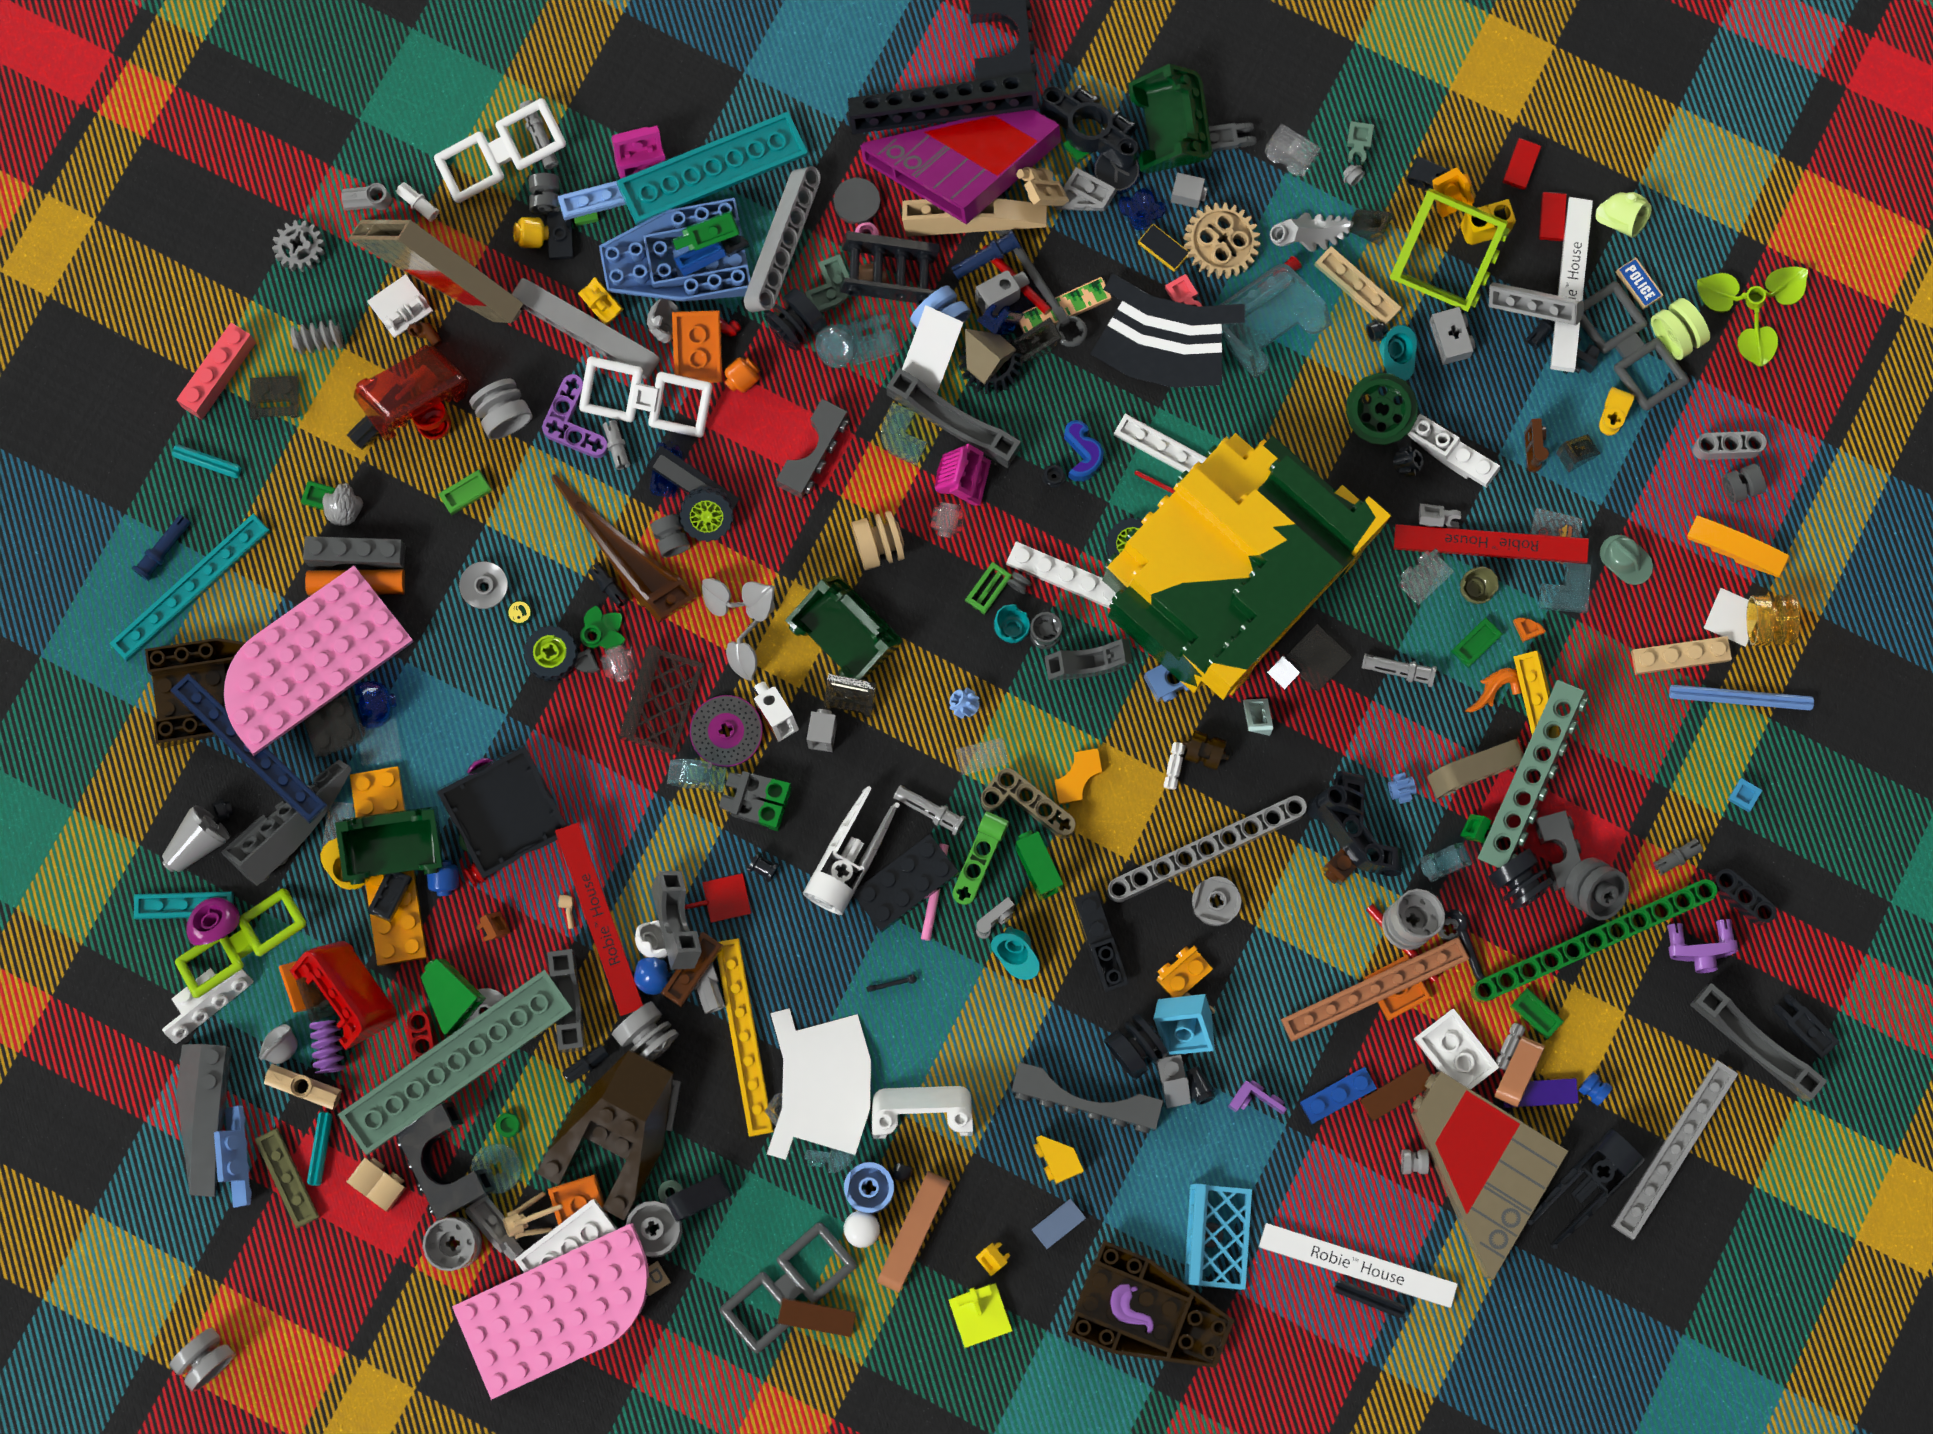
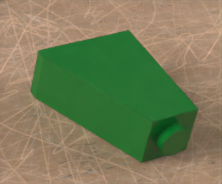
[421,958,486,1035]

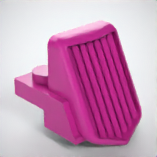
[611,126,666,179]
[935,444,991,506]

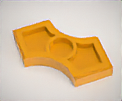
[1054,748,1102,805]

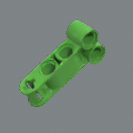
[953,811,1010,905]

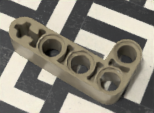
[1427,739,1524,799]
[981,768,1075,839]

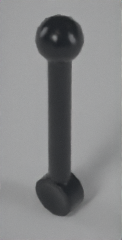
[866,974,917,992]

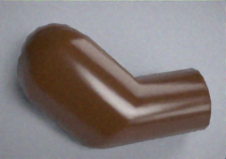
[407,322,443,348]

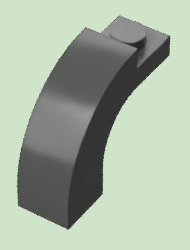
[1045,639,1133,680]

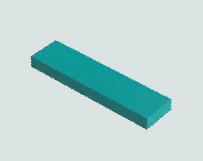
[134,892,234,920]

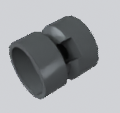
[529,173,560,215]
[1721,464,1766,504]
[650,514,691,558]
[1030,612,1062,649]

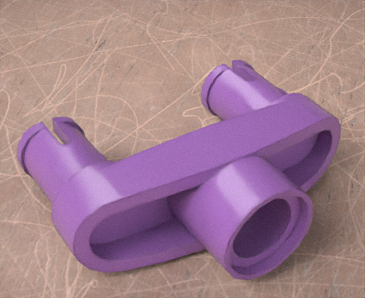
[1667,919,1738,973]

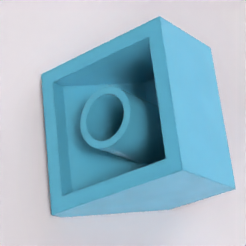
[1154,994,1215,1056]

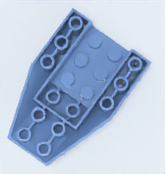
[599,198,751,301]

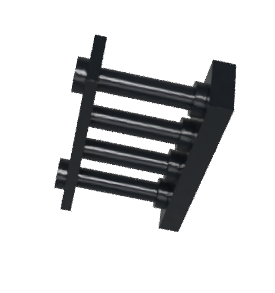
[840,231,939,305]

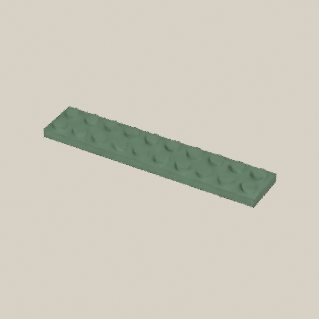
[338,969,573,1156]

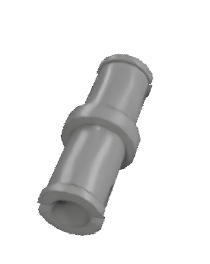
[602,420,630,470]

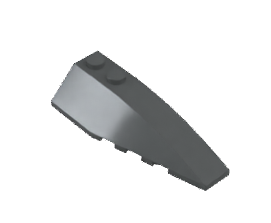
[221,760,352,886]
[176,1044,232,1197]

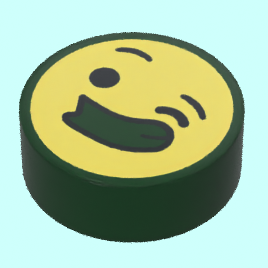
[507,600,532,626]

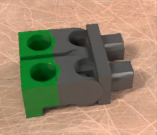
[719,771,792,831]

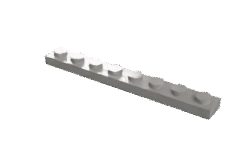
[1611,1060,1738,1240]

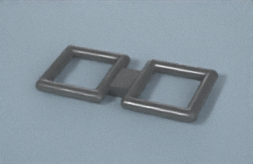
[1580,281,1689,411]
[719,1222,857,1354]

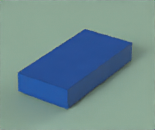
[674,242,726,277]

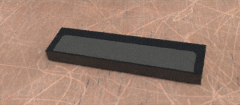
[647,445,740,509]

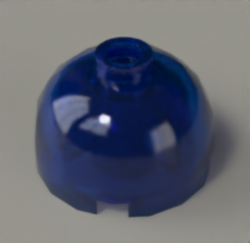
[355,681,397,731]

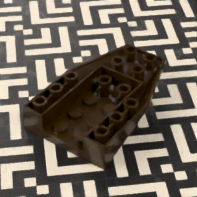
[145,638,246,749]

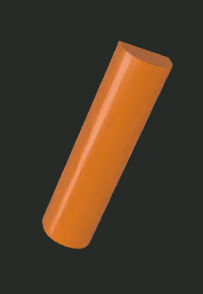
[305,569,405,596]

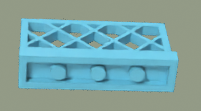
[1184,1184,1252,1290]

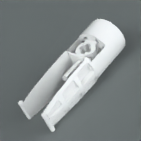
[803,786,900,915]

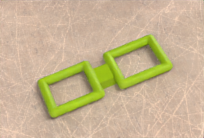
[175,888,306,998]

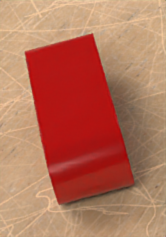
[407,1011,436,1061]

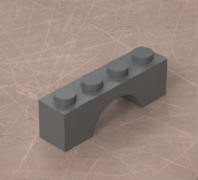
[776,399,849,499]
[303,536,406,569]
[651,871,702,970]
[547,949,586,1053]

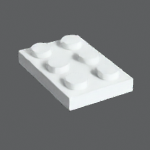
[1414,1008,1499,1090]

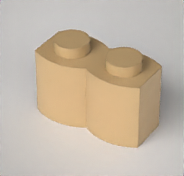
[347,1157,406,1212]

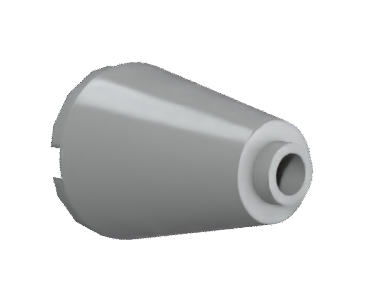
[162,805,230,872]

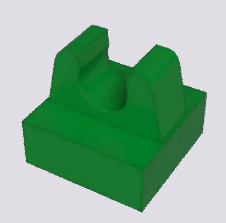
[1460,814,1492,843]

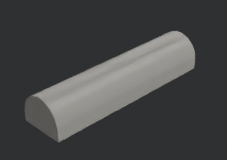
[1489,282,1584,325]

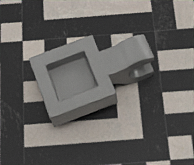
[1419,504,1461,529]

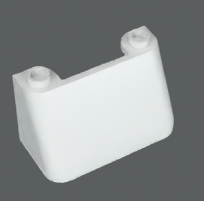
[872,1086,973,1139]

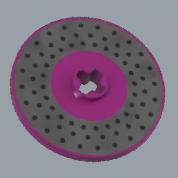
[690,695,763,767]

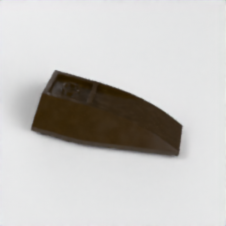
[1066,1240,1234,1368]

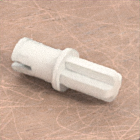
[396,182,439,222]

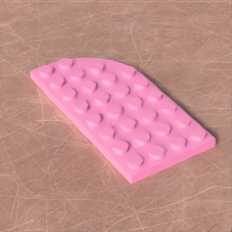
[224,566,413,756]
[452,1223,649,1399]

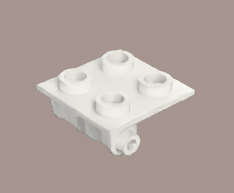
[367,274,433,338]

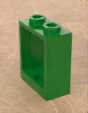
[1015,830,1063,901]

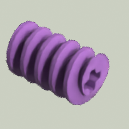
[309,1020,345,1074]

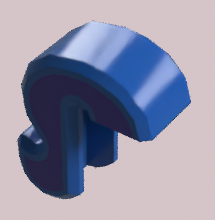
[1064,420,1104,481]

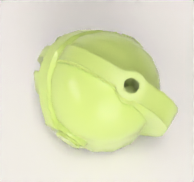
[1596,192,1652,238]

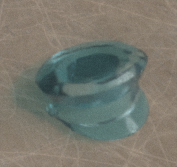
[815,324,857,368]

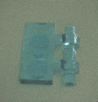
[842,313,899,366]

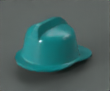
[1379,325,1417,381]
[991,926,1040,980]

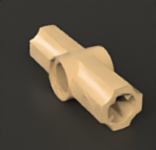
[264,1064,342,1110]

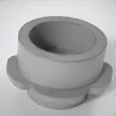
[1343,164,1365,186]

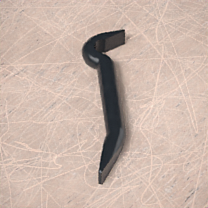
[1445,909,1497,1000]

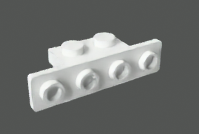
[162,968,253,1044]

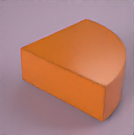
[1513,617,1546,642]

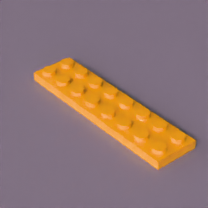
[350,766,427,966]

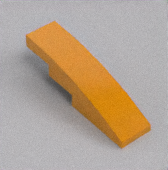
[1687,515,1790,578]

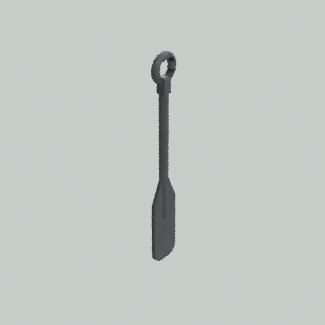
[995,194,1087,347]

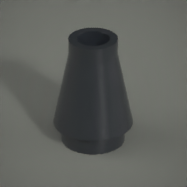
[1186,1066,1215,1105]

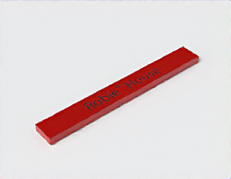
[1393,524,1589,564]
[555,822,643,1016]

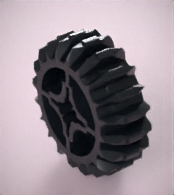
[959,330,1023,394]

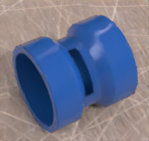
[1578,1071,1613,1106]

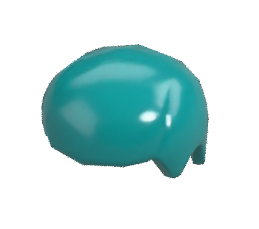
[994,604,1031,643]

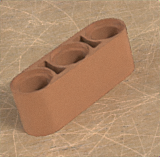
[1494,1035,1545,1107]

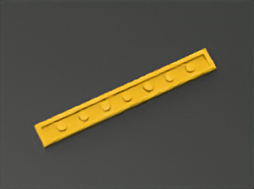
[717,938,774,1137]

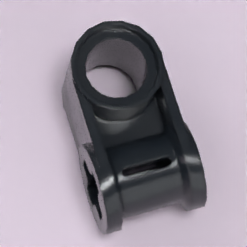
[1406,157,1450,191]

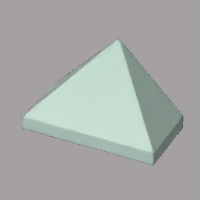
[1243,698,1273,736]

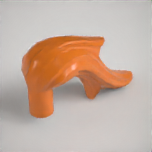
[1465,668,1522,712]

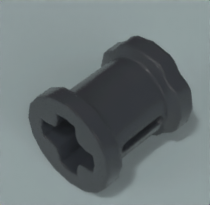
[748,852,780,882]

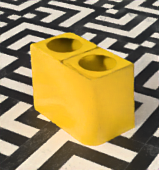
[1460,199,1516,245]

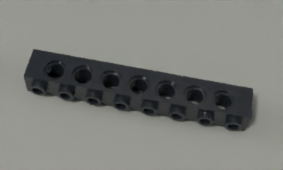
[848,72,1039,134]

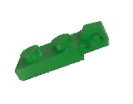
[673,211,740,251]

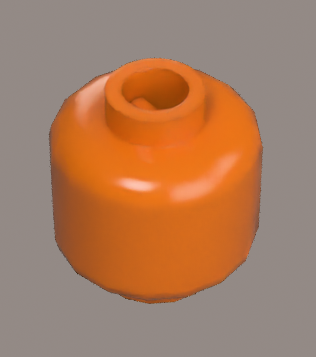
[724,357,760,392]

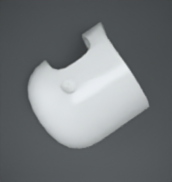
[844,1211,880,1248]

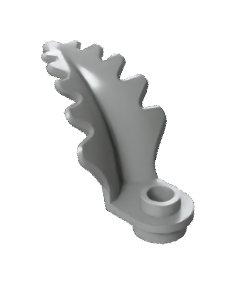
[1270,213,1353,252]

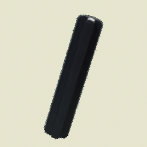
[1334,1280,1406,1318]

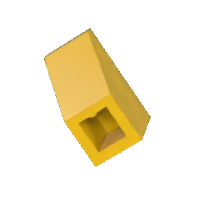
[1034,1136,1084,1184]

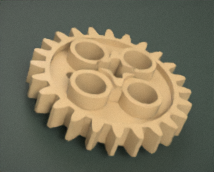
[1183,203,1260,279]

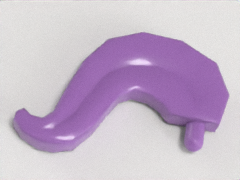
[1110,1284,1154,1333]

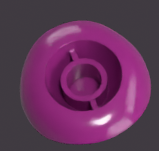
[186,897,240,945]

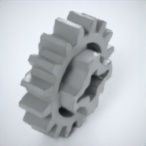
[272,220,325,272]

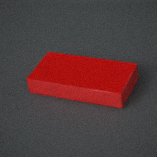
[1503,138,1541,190]
[1539,192,1567,241]

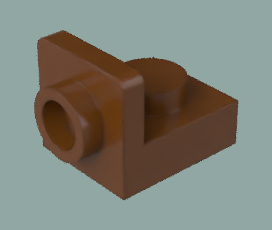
[1323,848,1357,885]

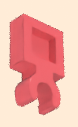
[1165,274,1202,307]

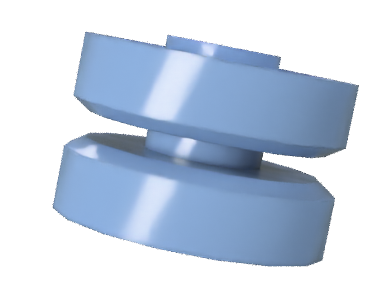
[910,285,971,328]

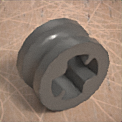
[1007,572,1032,594]
[1438,918,1459,941]

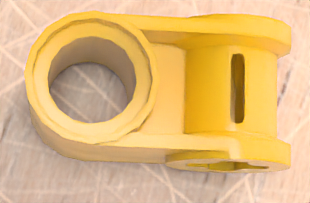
[1599,387,1635,436]

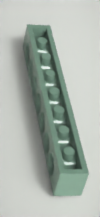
[1477,680,1588,868]

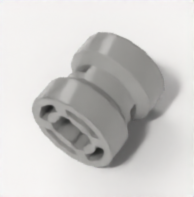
[1401,1149,1429,1174]

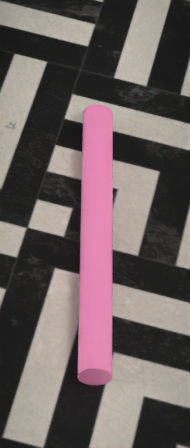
[921,844,949,941]

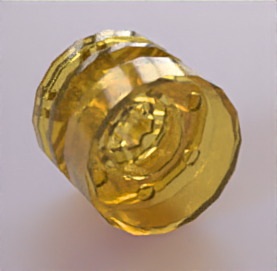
[1746,594,1800,646]

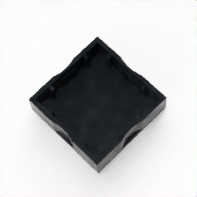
[437,744,568,878]

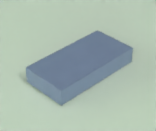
[1032,1198,1086,1249]

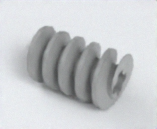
[291,319,343,355]

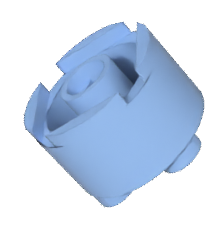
[844,1162,894,1214]

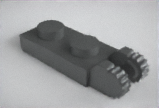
[1209,122,1257,152]

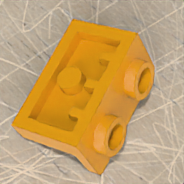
[1432,167,1474,218]
[1156,945,1213,998]

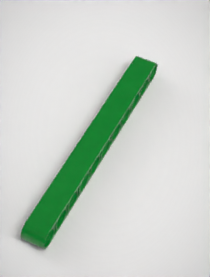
[1470,879,1717,1003]

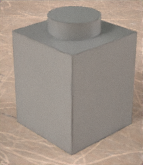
[1171,172,1208,208]

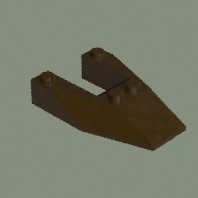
[537,1049,674,1220]

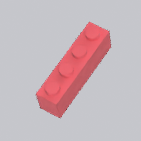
[176,323,256,420]

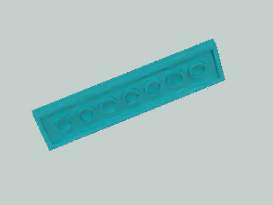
[616,112,808,225]

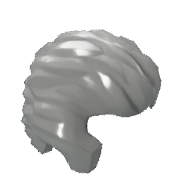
[647,299,680,343]
[322,483,363,526]

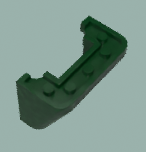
[1128,64,1212,173]
[785,576,902,688]
[335,806,443,885]

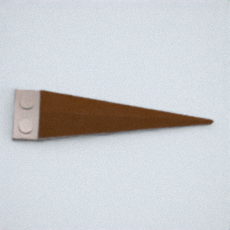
[551,474,697,623]

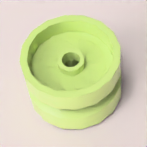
[1651,298,1710,360]

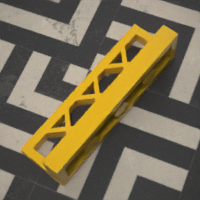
[1513,651,1560,750]

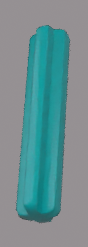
[172,444,241,478]
[307,1112,333,1186]

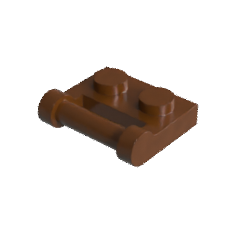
[1524,418,1549,473]

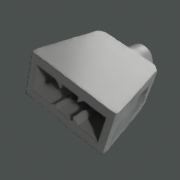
[975,270,1030,320]

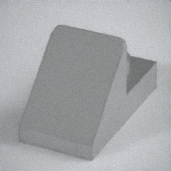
[1157,1055,1191,1109]

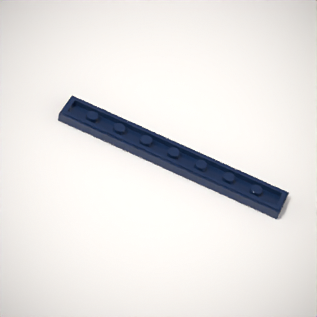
[171,673,327,824]

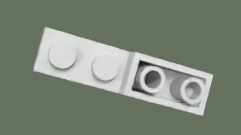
[1407,414,1500,488]

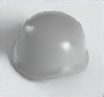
[259,1024,298,1064]

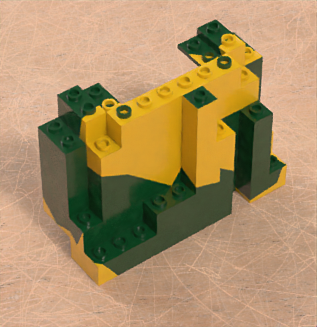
[1102,433,1391,700]

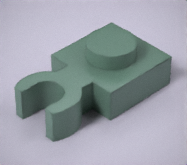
[1347,121,1374,165]

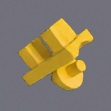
[578,277,624,325]

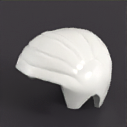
[635,920,667,960]

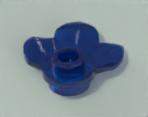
[1119,188,1166,230]

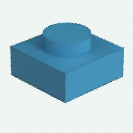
[1727,778,1762,812]

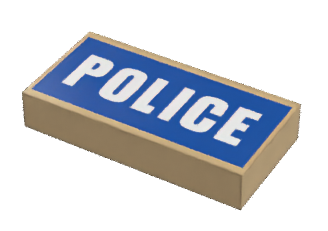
[1615,258,1663,310]

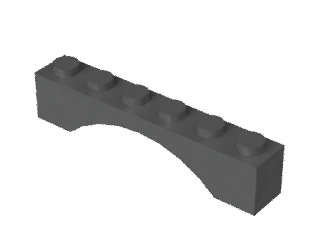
[886,368,1021,468]
[1690,983,1827,1102]
[1011,1062,1163,1134]

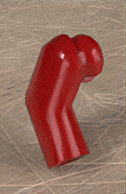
[720,317,741,337]

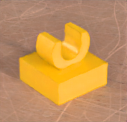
[976,1243,1010,1276]

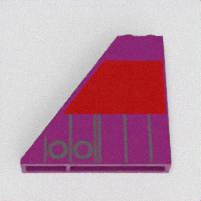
[860,109,1061,225]

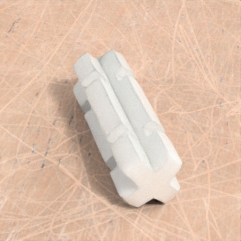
[1164,742,1186,790]

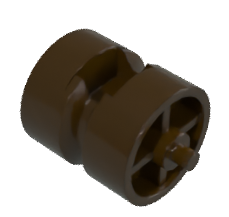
[1182,730,1229,770]

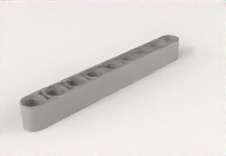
[1107,796,1307,903]

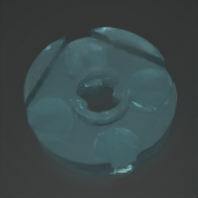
[471,1144,522,1194]

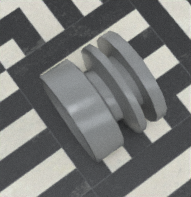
[469,378,533,440]
[1382,889,1445,950]
[612,1002,679,1061]
[423,1217,482,1271]

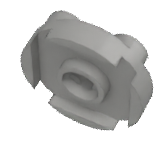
[1192,876,1241,926]

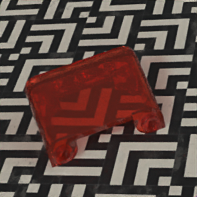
[354,345,469,442]

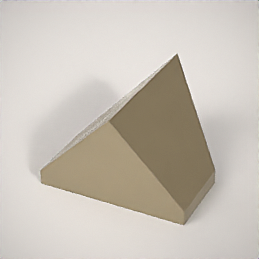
[965,329,1016,385]

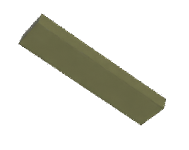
[254,1128,320,1229]

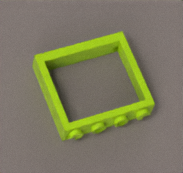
[1390,188,1510,312]

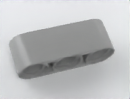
[1693,431,1767,460]

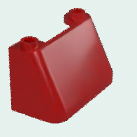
[290,941,397,1050]

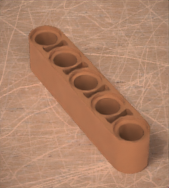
[877,1171,951,1293]

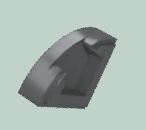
[574,649,600,673]

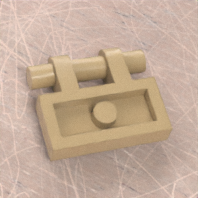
[1017,167,1069,206]

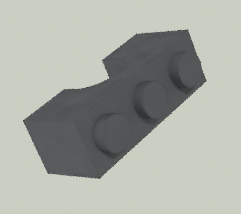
[1534,811,1581,891]

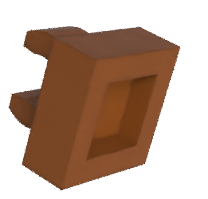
[477,911,511,941]

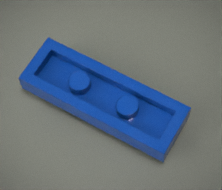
[1300,1067,1377,1124]

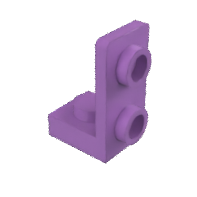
[1228,1080,1287,1114]

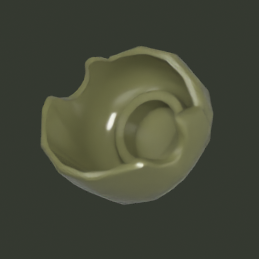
[1460,566,1499,605]

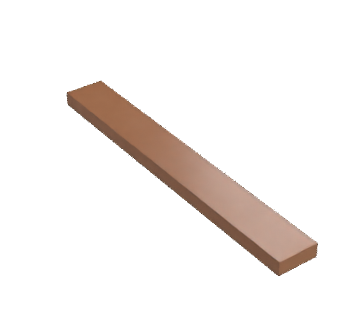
[1281,937,1469,1042]

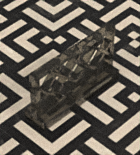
[618,644,703,755]

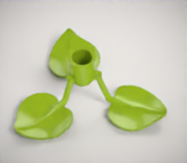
[1697,267,1808,367]

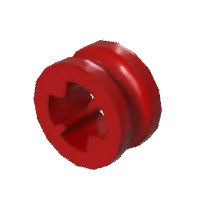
[463,863,485,888]

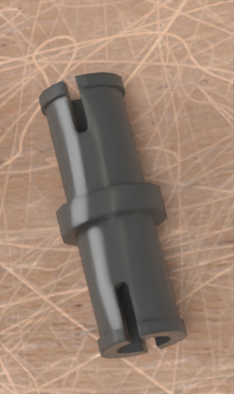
[1653,838,1704,876]

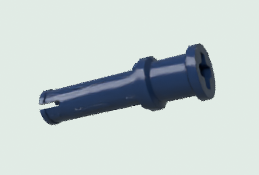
[951,229,1022,280]
[132,514,192,582]

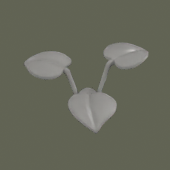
[702,578,775,681]

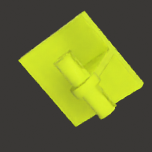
[949,1283,1012,1348]

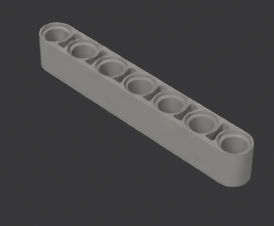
[744,166,821,312]
[512,278,660,380]

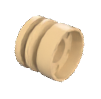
[851,511,905,570]

